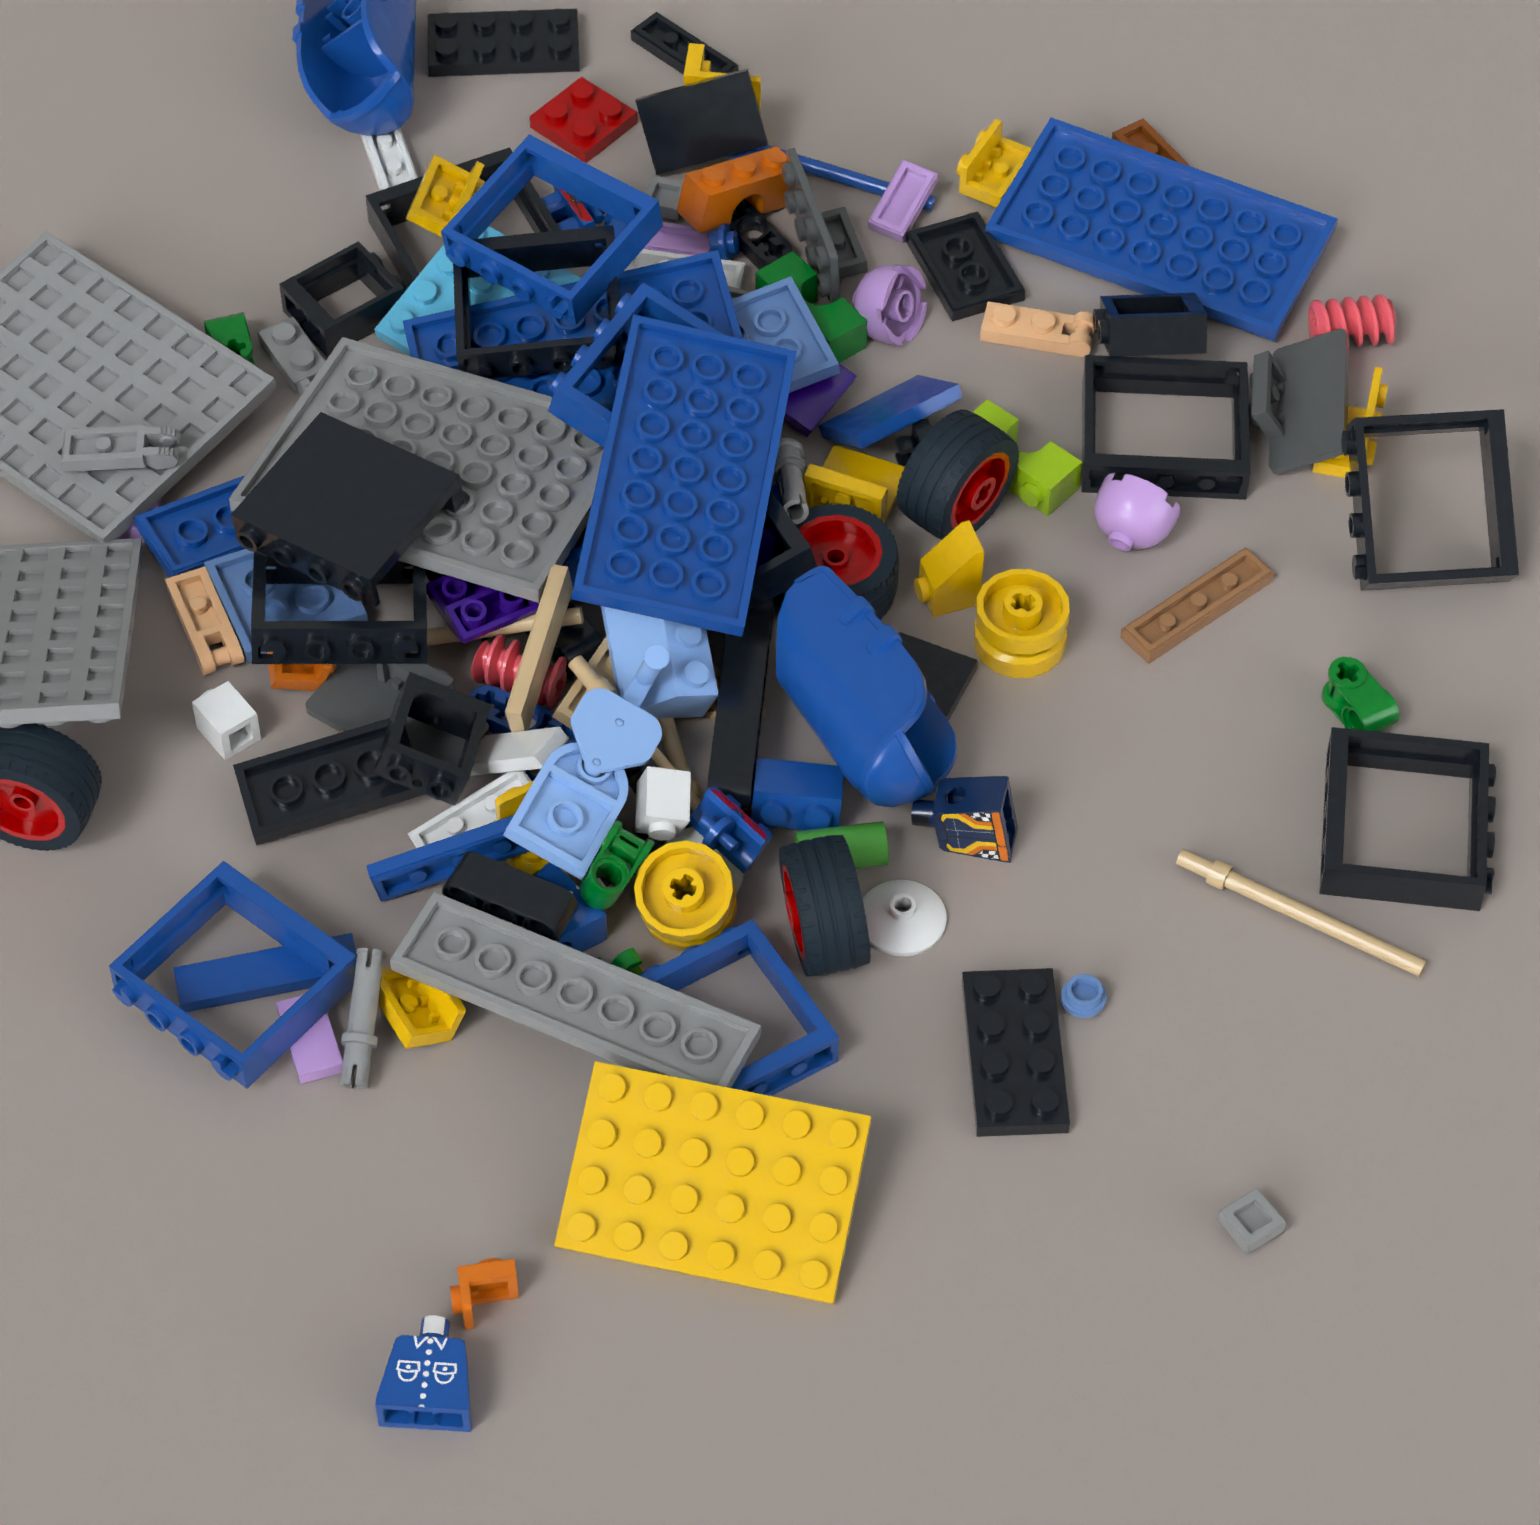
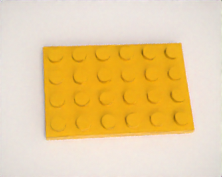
[554,1061,872,1305]

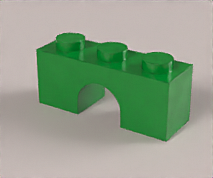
[755,251,868,363]

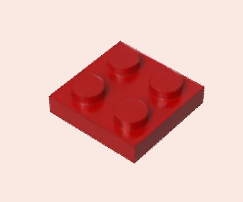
[529,76,638,163]

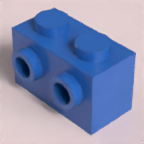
[751,757,844,830]

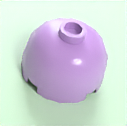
[852,264,927,346]
[1094,473,1181,551]

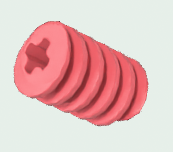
[1308,294,1396,347]
[471,634,567,710]

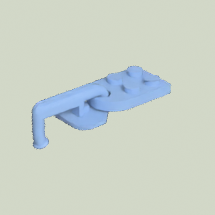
[503,644,670,880]

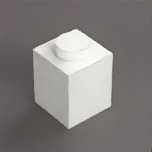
[192,681,261,760]
[635,766,691,840]

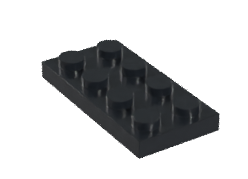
[428,8,580,77]
[233,718,426,845]
[962,968,1070,1137]

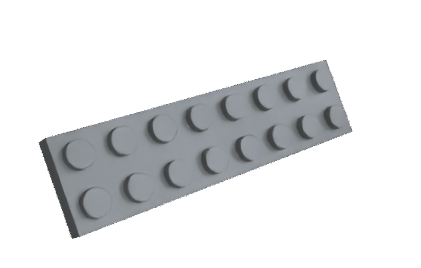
[390,892,761,1088]

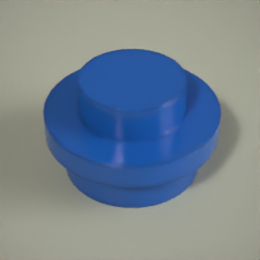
[709,224,740,261]

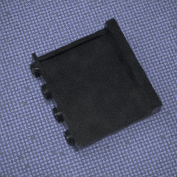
[231,412,464,607]

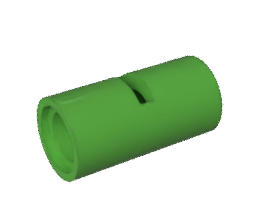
[794,821,889,869]

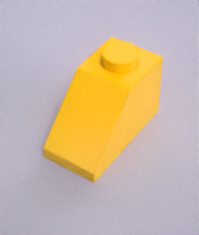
[914,520,984,617]

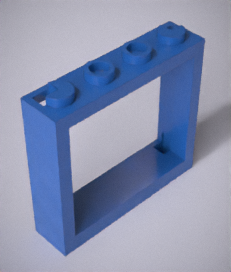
[441,134,663,325]
[548,282,724,448]
[109,861,357,1089]
[640,919,839,1096]

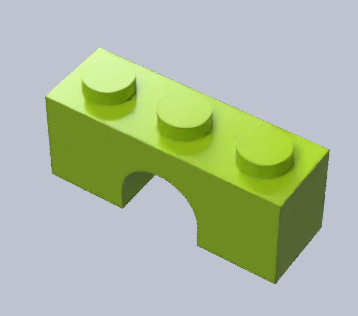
[973,399,1082,516]

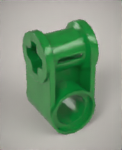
[204,312,255,365]
[1321,657,1400,732]
[580,819,655,909]

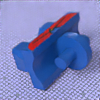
[541,186,605,230]
[689,786,772,873]

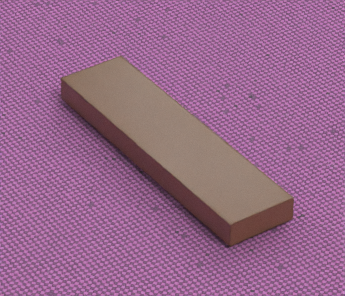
[1120,547,1274,664]

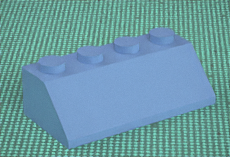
[601,606,718,718]

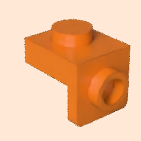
[266,652,336,691]
[450,1258,519,1330]

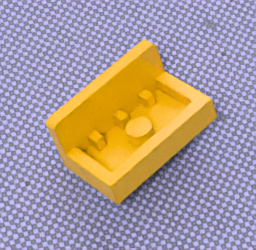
[956,119,1032,208]
[405,154,485,237]
[378,967,466,1049]

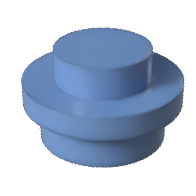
[1061,974,1107,1018]

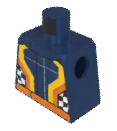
[911,776,1018,863]

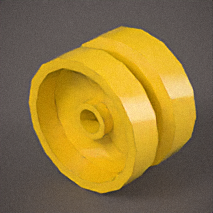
[974,569,1070,678]
[634,840,738,952]

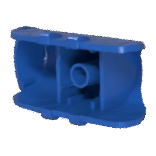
[292,0,416,136]
[776,566,957,808]

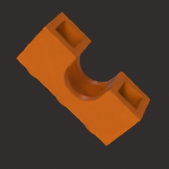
[676,146,789,233]

